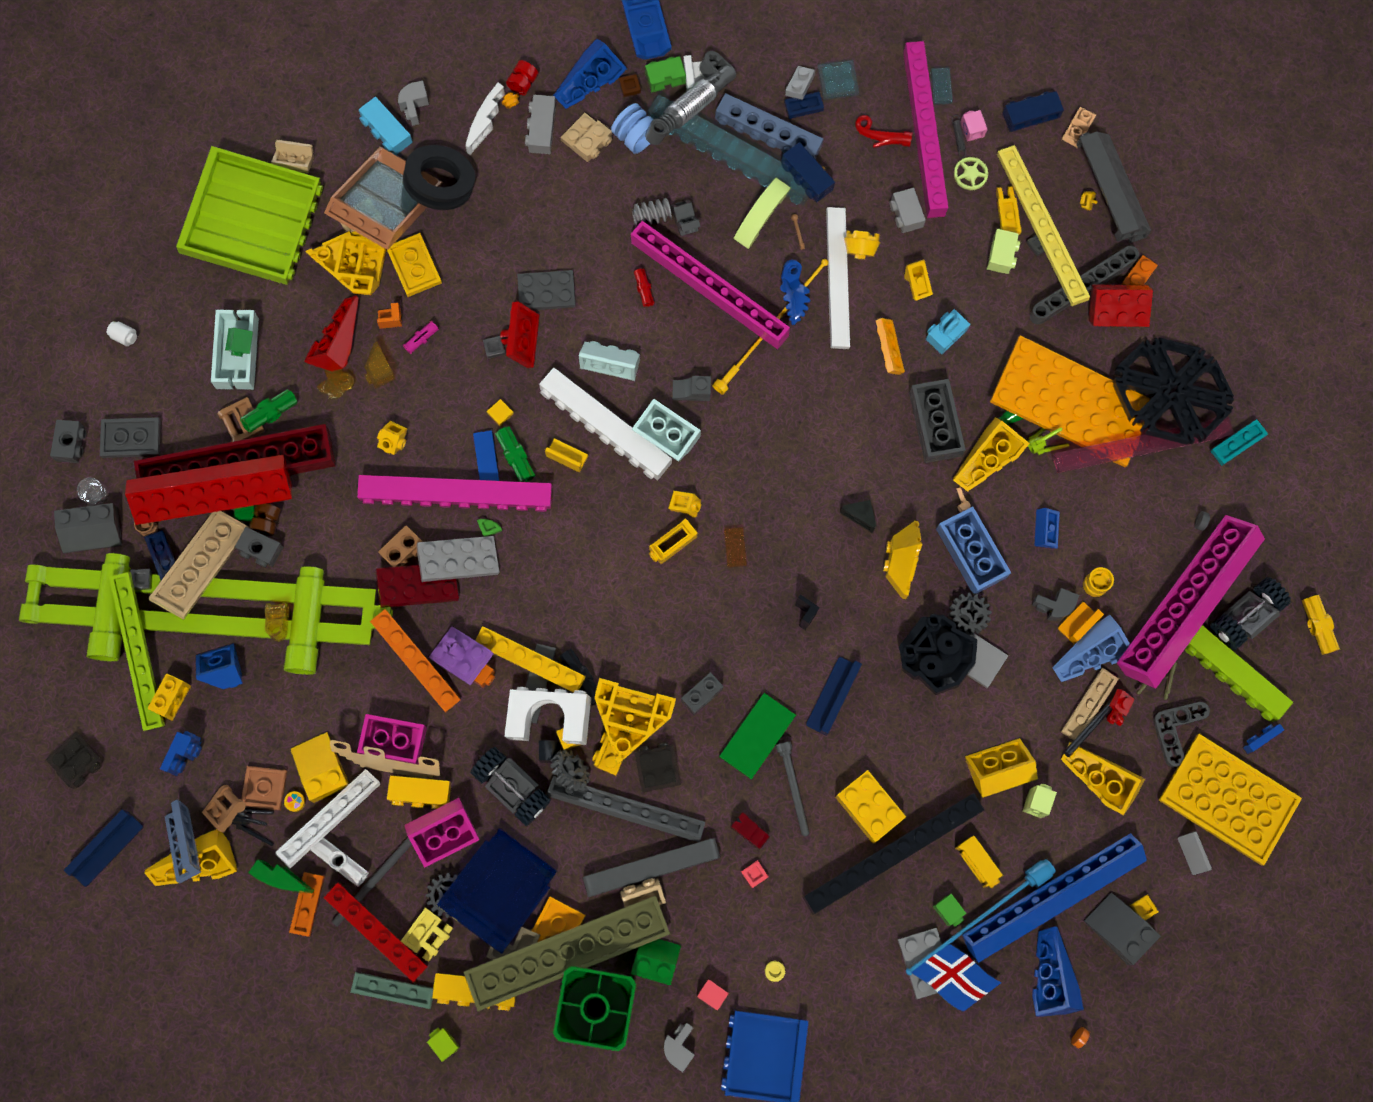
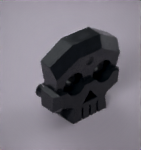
[899,614,977,695]

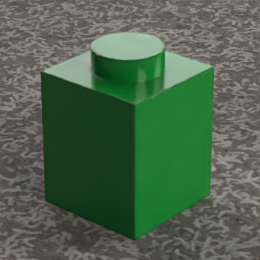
[225,328,253,357]

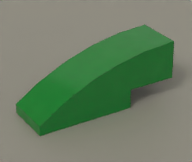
[248,859,314,893]

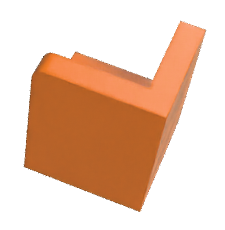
[377,303,402,329]

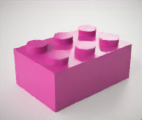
[357,714,427,765]
[404,798,479,868]

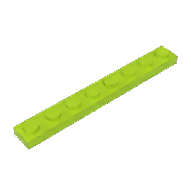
[109,572,165,731]

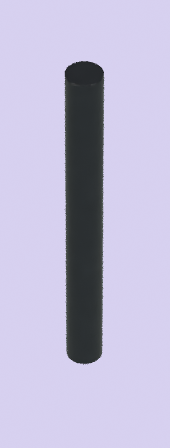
[1064,699,1112,757]

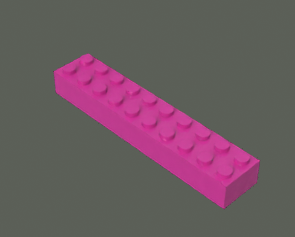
[1117,515,1265,689]

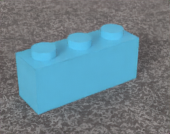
[358,97,412,155]

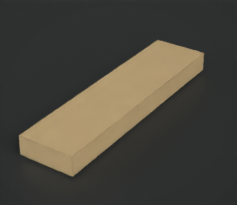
[1061,668,1119,741]

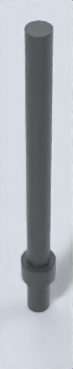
[331,838,412,927]

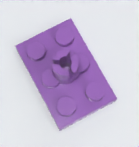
[428,627,494,685]

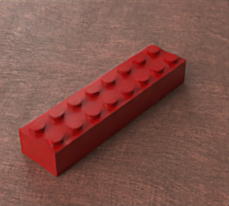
[125,455,292,525]

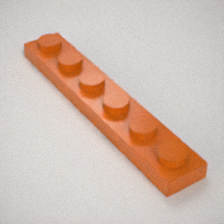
[370,609,460,712]

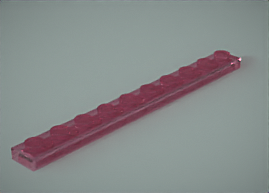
[1052,417,1234,473]

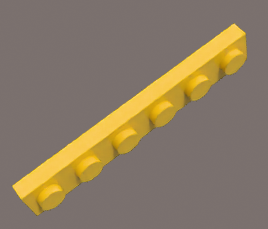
[475,626,586,693]

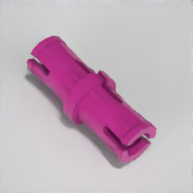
[403,321,439,354]

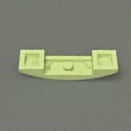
[733,178,791,249]

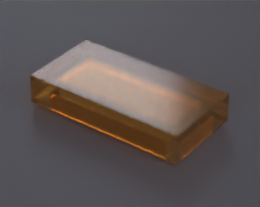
[724,528,747,568]

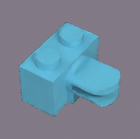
[926,309,970,354]

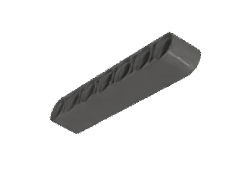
[1030,246,1139,324]
[583,838,721,897]

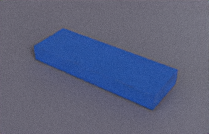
[473,430,499,481]

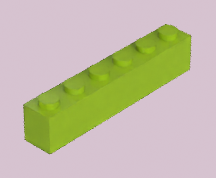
[1185,625,1293,722]

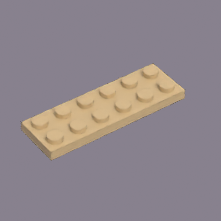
[149,511,249,620]

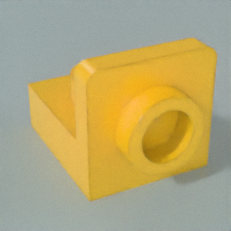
[668,491,701,517]

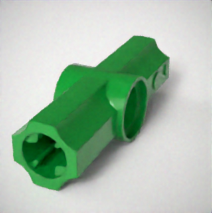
[240,389,297,433]
[495,427,535,482]

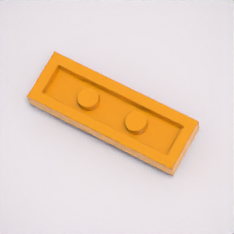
[876,318,905,375]

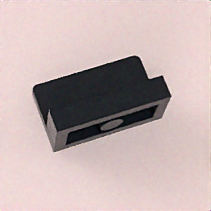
[795,595,820,631]

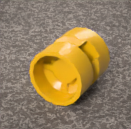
[1083,567,1114,597]

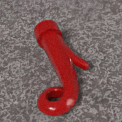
[855,115,913,148]

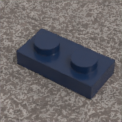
[784,92,824,119]

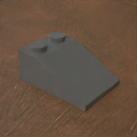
[1084,893,1161,965]

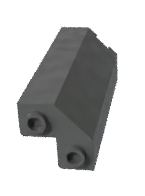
[1076,132,1151,243]

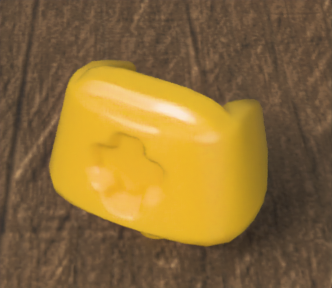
[1080,191,1098,211]

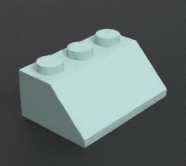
[579,341,640,381]
[632,399,701,462]

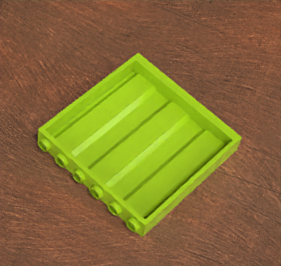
[176,146,323,285]

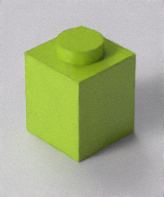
[427,1028,460,1062]

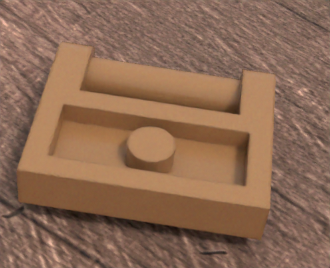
[217,397,265,442]
[202,785,246,833]

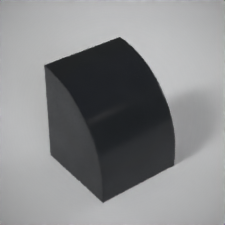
[539,740,560,763]

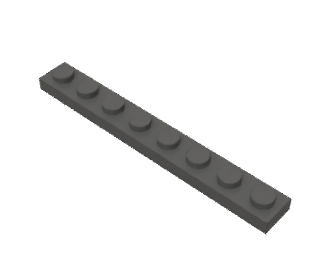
[547,776,705,842]

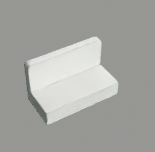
[683,55,706,91]

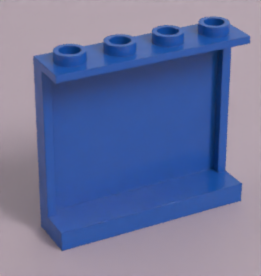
[721,1011,808,1102]

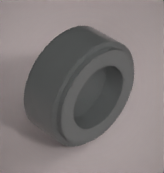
[1194,511,1210,531]

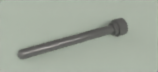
[776,741,809,837]

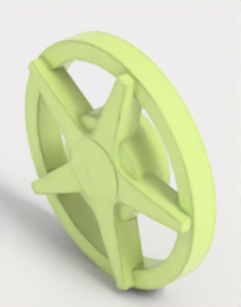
[954,157,988,190]

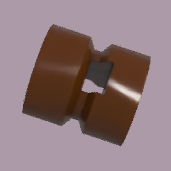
[249,504,281,536]

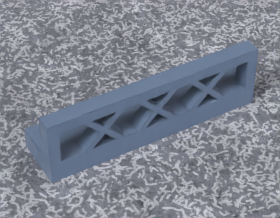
[165,799,201,884]

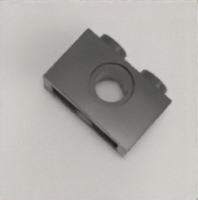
[50,420,86,463]
[235,527,283,568]
[681,672,724,716]

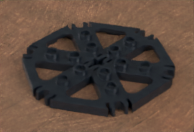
[1113,338,1234,445]

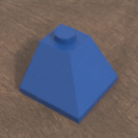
[196,644,243,689]

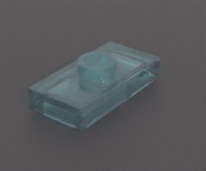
[931,68,953,104]

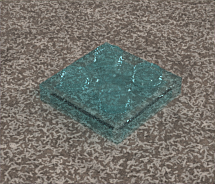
[817,60,859,100]

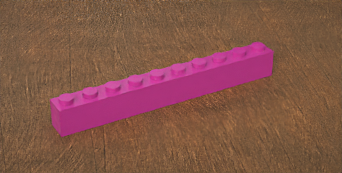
[903,41,948,218]
[631,221,790,350]
[357,475,552,512]

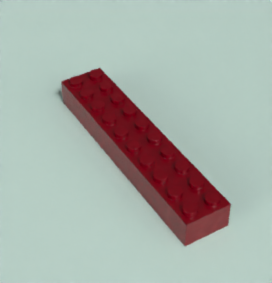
[134,424,335,479]

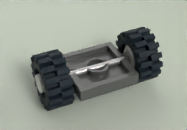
[1210,577,1291,651]
[470,747,551,826]

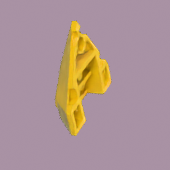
[305,231,386,295]
[883,521,922,599]
[594,678,676,765]

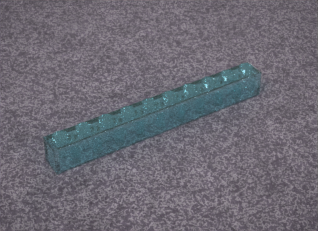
[647,94,809,206]

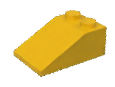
[291,732,349,803]

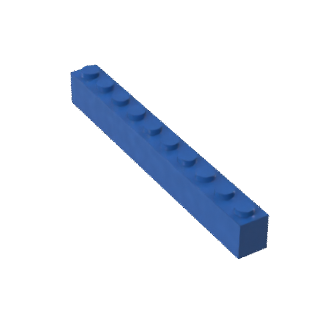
[962,833,1147,963]

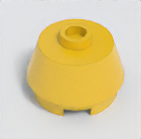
[844,231,881,259]

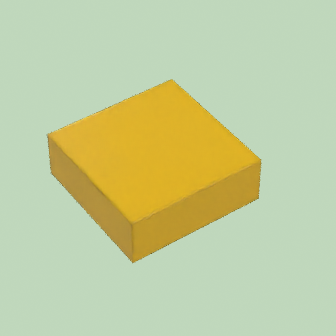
[487,399,514,426]
[1130,895,1159,920]

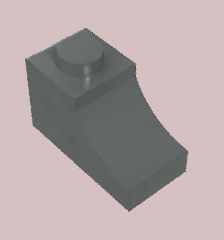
[672,376,711,401]

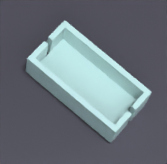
[211,310,259,390]

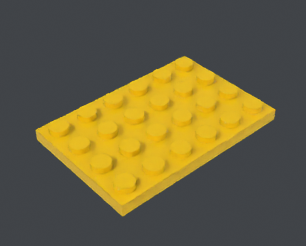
[1159,734,1302,866]

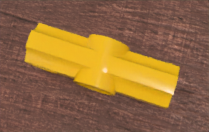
[1301,595,1340,655]

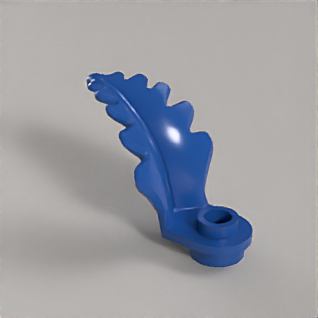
[780,260,810,325]

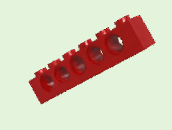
[324,883,427,982]

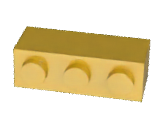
[387,776,452,809]

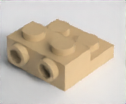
[561,113,612,162]

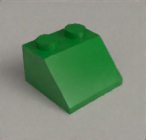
[631,939,681,985]

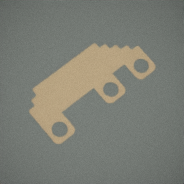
[330,740,440,779]

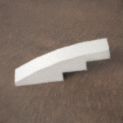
[466,83,505,155]

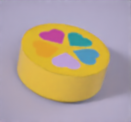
[284,791,305,812]

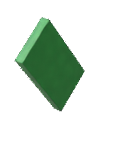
[719,693,796,780]

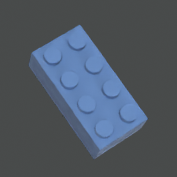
[936,506,1011,595]

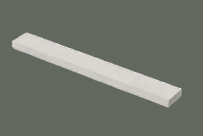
[826,207,850,349]

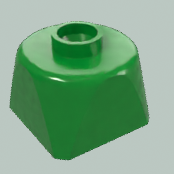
[553,966,636,1051]

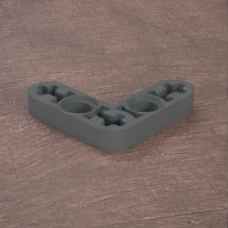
[1153,702,1210,767]

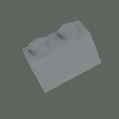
[889,188,926,233]

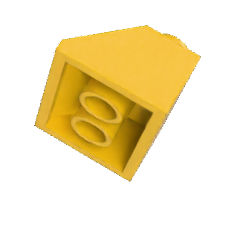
[965,738,1038,798]

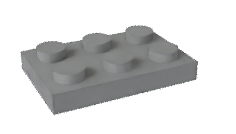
[898,928,942,999]

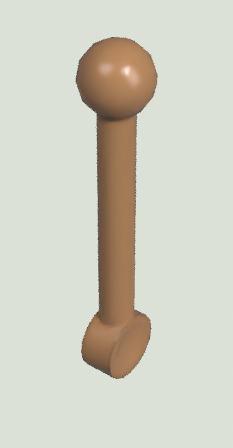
[791,214,805,250]

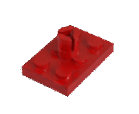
[500,301,539,368]

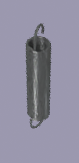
[952,115,966,158]

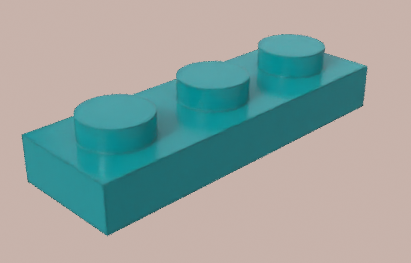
[1211,419,1268,466]

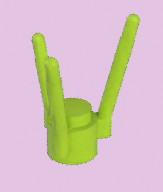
[1027,427,1070,455]

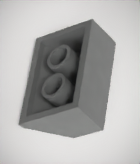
[54,503,122,553]

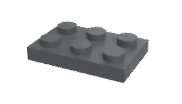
[517,270,576,310]
[100,417,161,458]

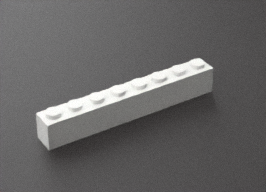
[539,368,672,481]

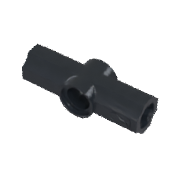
[558,649,597,706]

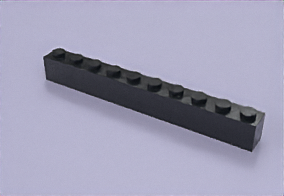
[802,793,984,915]

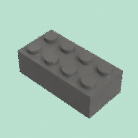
[909,379,966,463]

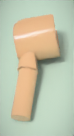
[957,487,971,513]

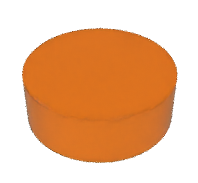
[1071,1027,1090,1048]

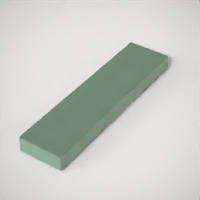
[350,972,434,1009]

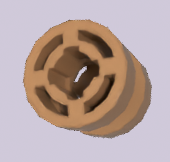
[134,522,158,536]

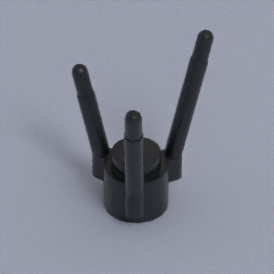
[231,808,274,846]

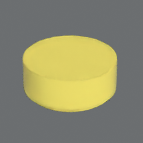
[765,961,785,982]

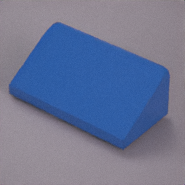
[1034,508,1060,549]

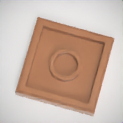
[241,766,287,811]

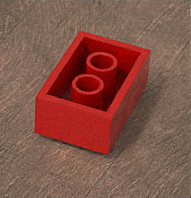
[1089,285,1153,327]

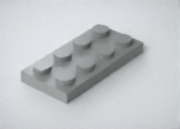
[416,536,499,582]

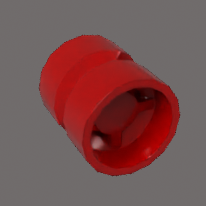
[506,60,539,96]

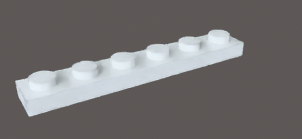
[275,769,380,868]

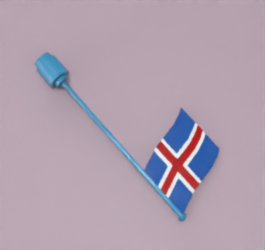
[906,859,1056,1012]

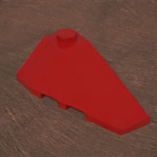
[304,296,359,371]

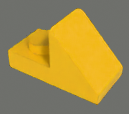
[904,259,933,301]

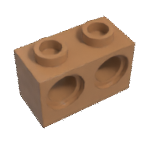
[378,526,422,567]

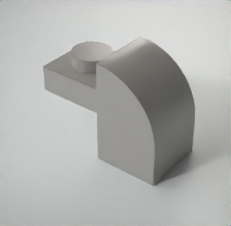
[398,80,429,126]
[664,1023,694,1072]

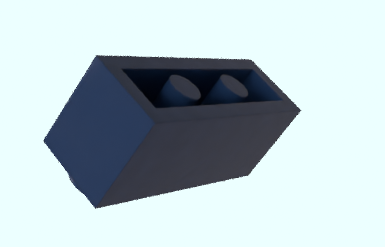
[1002,91,1064,132]
[781,142,835,203]

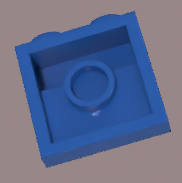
[160,731,202,776]

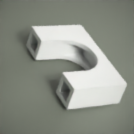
[504,687,591,745]

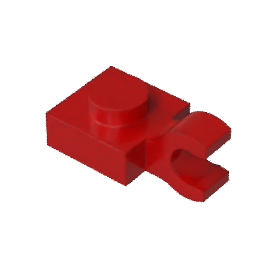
[1107,689,1135,726]

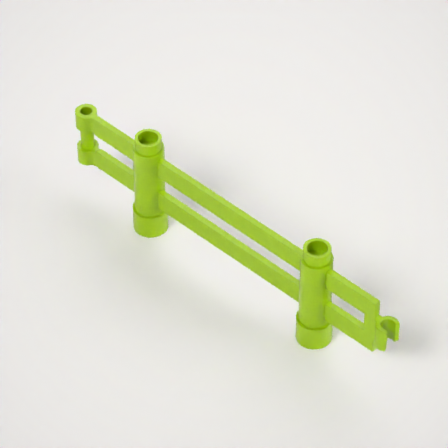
[19,553,393,675]

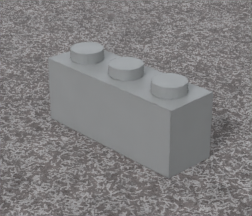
[525,95,556,154]

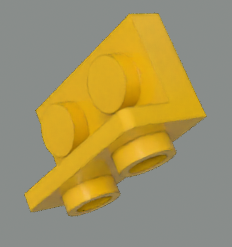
[148,674,191,721]
[592,732,623,776]

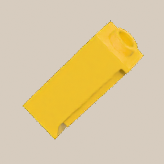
[649,518,698,564]
[955,835,1003,888]

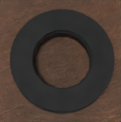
[403,145,475,210]

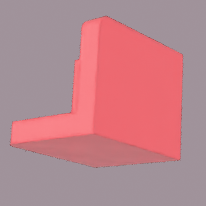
[697,979,729,1010]

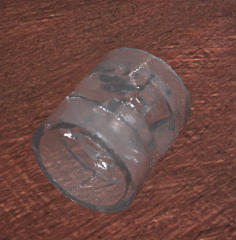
[77,477,110,506]

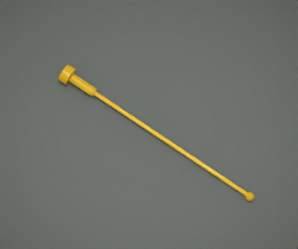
[712,259,828,395]

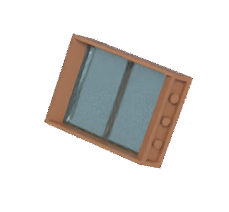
[324,147,443,250]

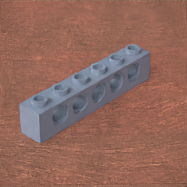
[715,93,823,159]

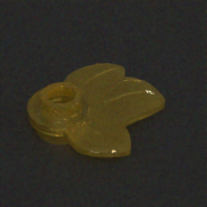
[317,369,355,399]

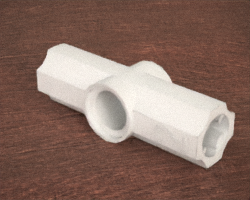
[311,838,369,887]

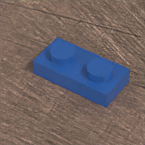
[1243,724,1284,754]

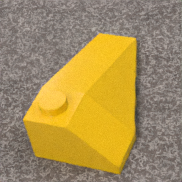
[953,417,1030,492]
[1061,742,1145,815]
[144,829,237,886]

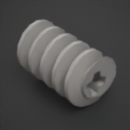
[632,198,672,227]

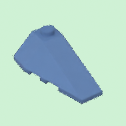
[1053,615,1130,682]

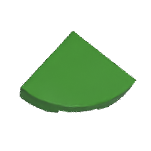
[477,519,502,537]

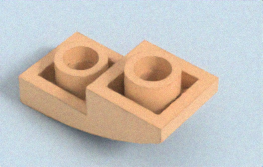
[1062,107,1096,147]

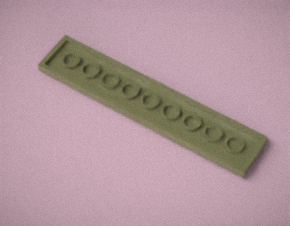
[464,896,670,1011]

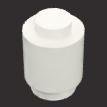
[107,321,137,346]

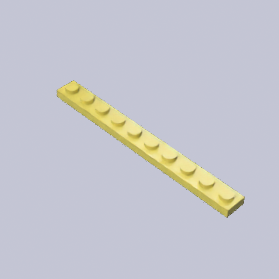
[997,145,1090,306]

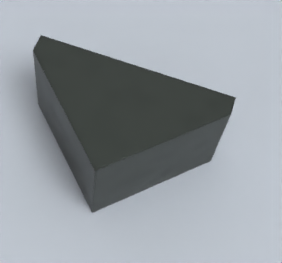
[840,500,877,533]

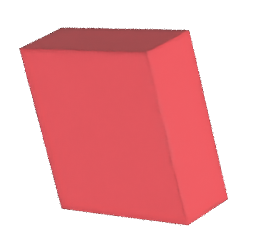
[741,860,769,888]

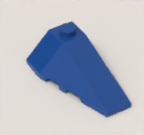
[553,39,627,109]
[1033,927,1084,1017]

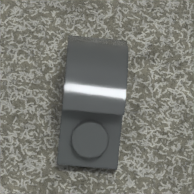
[671,200,700,236]
[1032,588,1080,621]

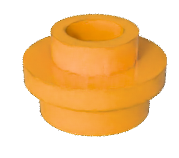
[501,93,519,109]

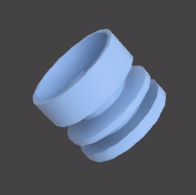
[611,103,654,154]

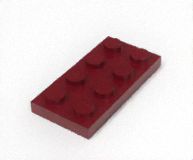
[375,565,459,608]

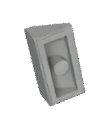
[1178,832,1212,875]

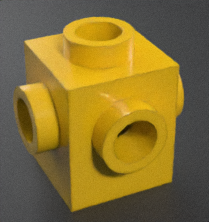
[377,421,407,455]

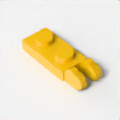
[996,186,1021,235]

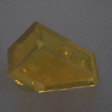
[364,342,395,389]

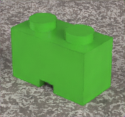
[645,56,686,93]

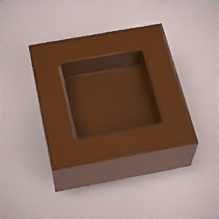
[619,74,641,97]

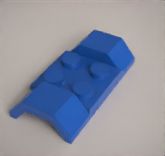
[622,0,672,60]

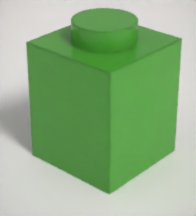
[933,894,966,927]

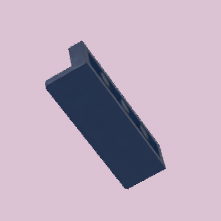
[806,657,862,736]
[64,809,143,887]

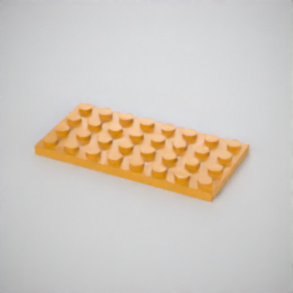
[990,335,1151,467]

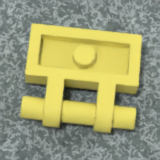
[401,908,453,962]

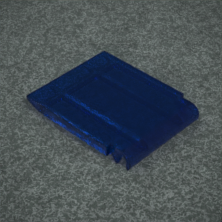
[436,828,557,954]

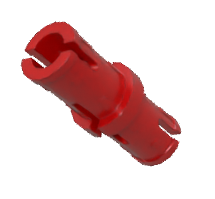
[634,268,655,307]

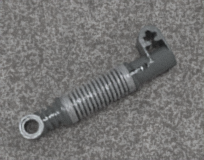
[645,51,736,145]

